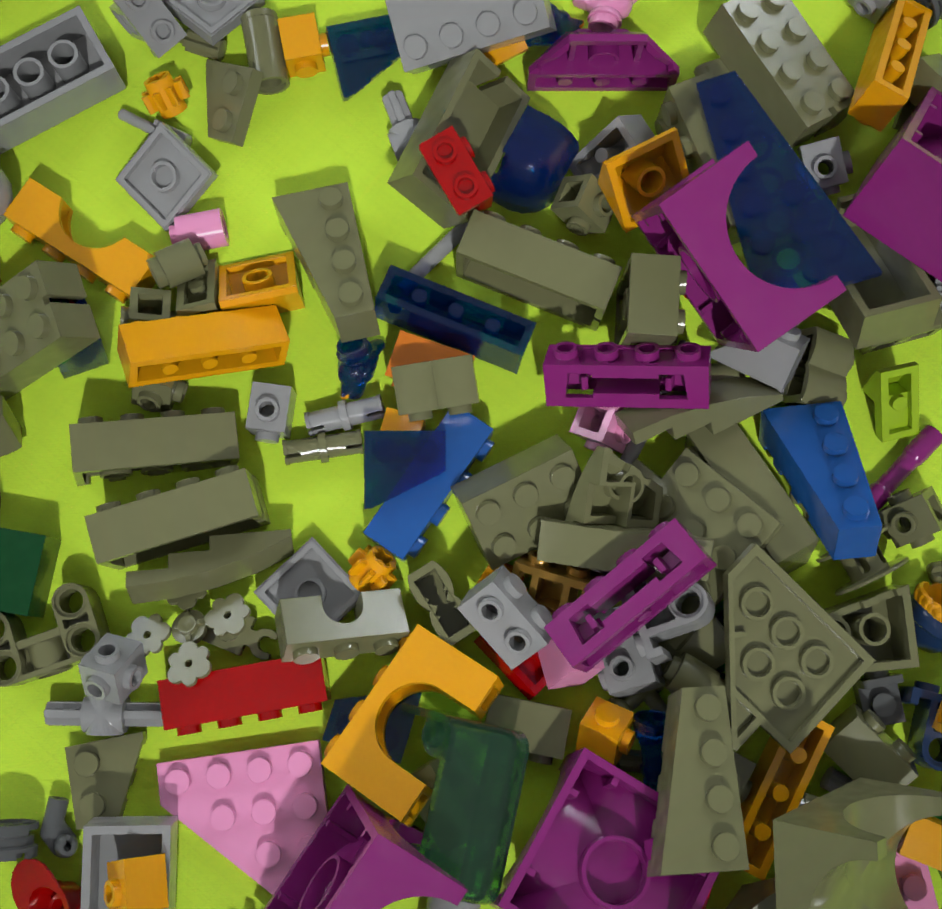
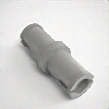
[304,394,385,437]

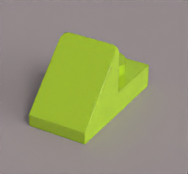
[863,361,919,443]

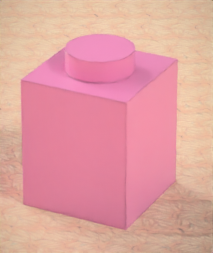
[538,639,605,690]

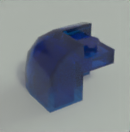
[491,105,579,214]

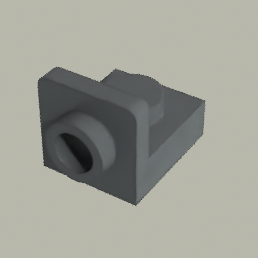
[853,670,906,725]

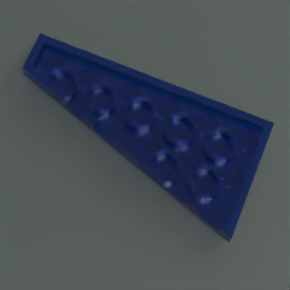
[696,71,883,288]

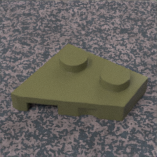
[206,59,264,147]

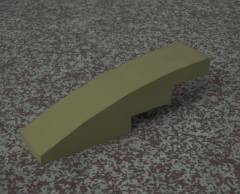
[615,377,783,445]
[537,518,714,581]
[126,529,294,604]

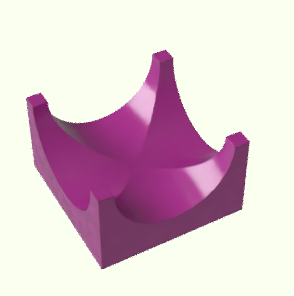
[632,141,847,352]
[486,747,719,909]
[264,784,468,909]

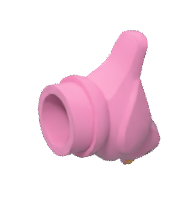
[572,0,638,32]

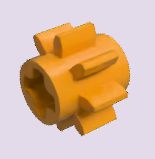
[141,71,190,119]
[348,545,397,592]

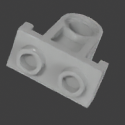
[109,0,187,58]
[621,581,715,665]

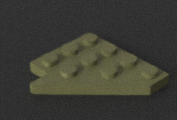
[633,448,784,651]
[723,543,876,754]

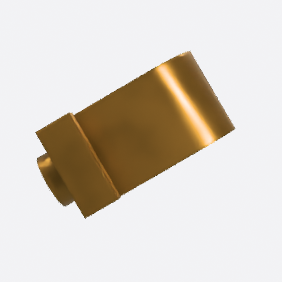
[512,550,602,640]

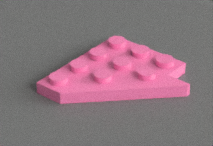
[156,739,329,895]

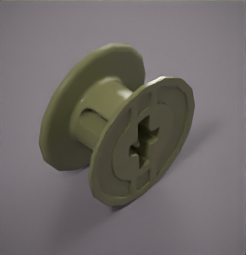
[816,523,909,596]

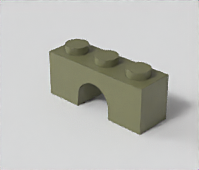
[275,588,410,665]

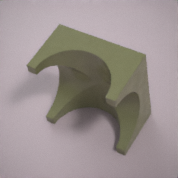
[773,777,942,909]

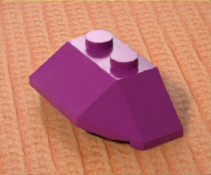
[527,28,680,91]

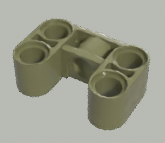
[0,583,110,687]

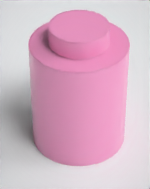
[169,208,229,251]

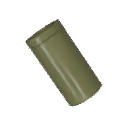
[240,8,290,95]

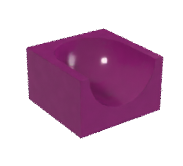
[843,86,942,282]

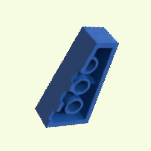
[758,401,883,560]

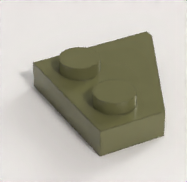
[65,731,147,830]

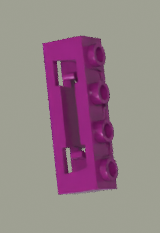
[543,342,711,409]
[544,518,717,673]

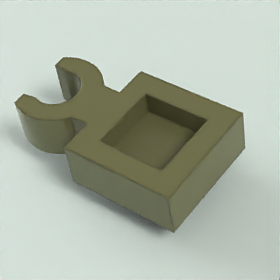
[202,616,278,659]

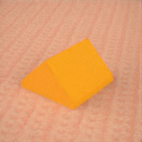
[598,127,689,233]
[218,251,305,313]

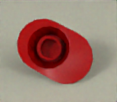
[11,859,81,909]

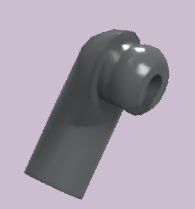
[40,796,78,858]

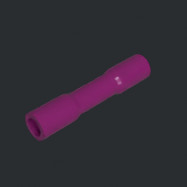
[869,425,942,511]

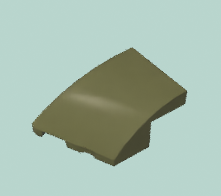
[565,446,663,528]

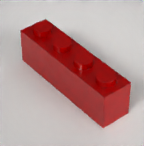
[157,658,332,736]

